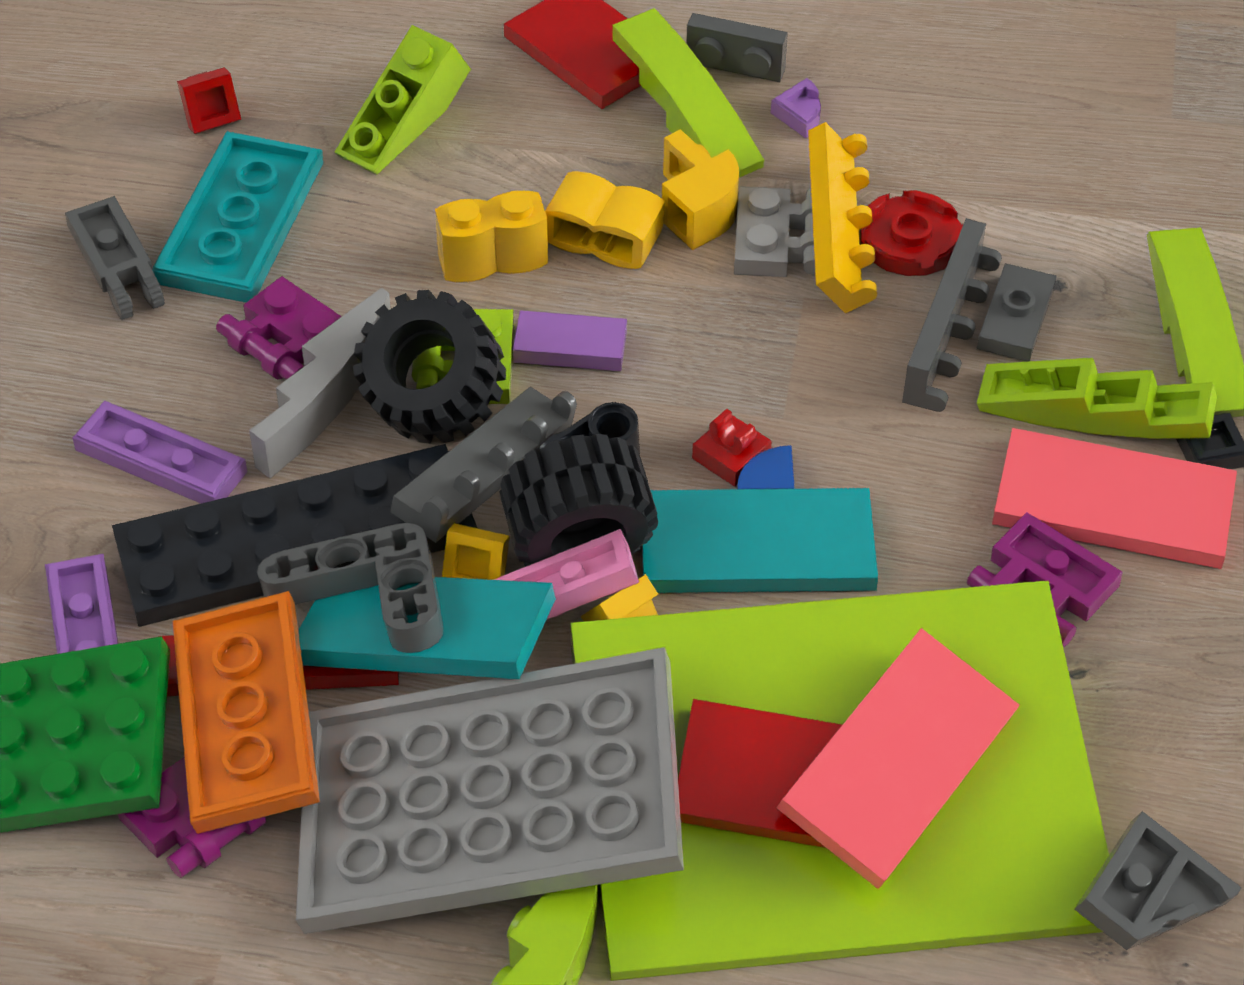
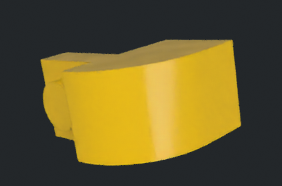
[662,129,739,250]

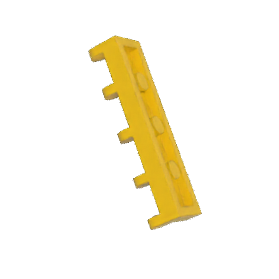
[808,122,877,313]

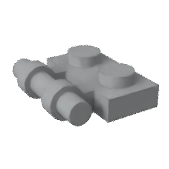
[734,186,815,277]

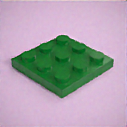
[0,636,170,833]

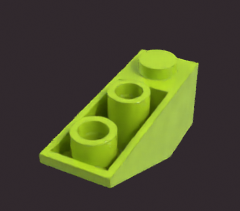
[335,25,471,175]

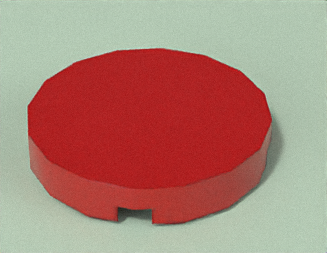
[859,190,963,276]

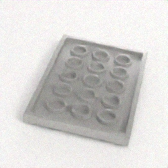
[296,647,684,934]

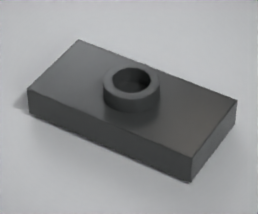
[977,263,1057,362]

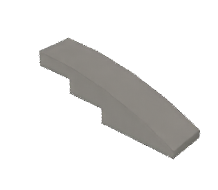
[249,288,391,479]

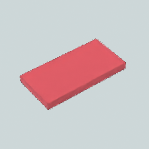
[992,428,1237,569]
[776,628,1020,889]

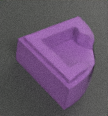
[771,78,821,138]

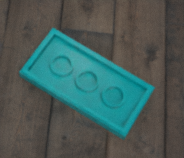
[152,131,324,303]
[642,488,878,593]
[298,577,556,679]

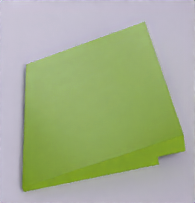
[571,580,1109,981]

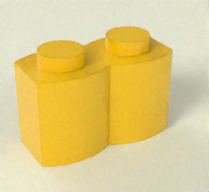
[545,171,665,269]
[435,190,548,282]

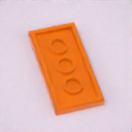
[173,591,320,834]

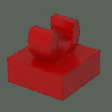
[177,67,241,134]
[692,409,772,487]

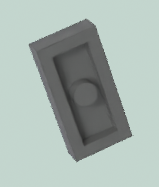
[686,13,788,82]

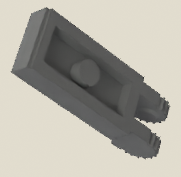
[65,196,165,320]

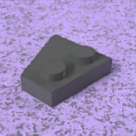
[1074,811,1241,950]

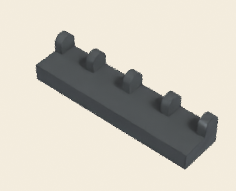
[902,218,1002,412]
[390,386,577,543]

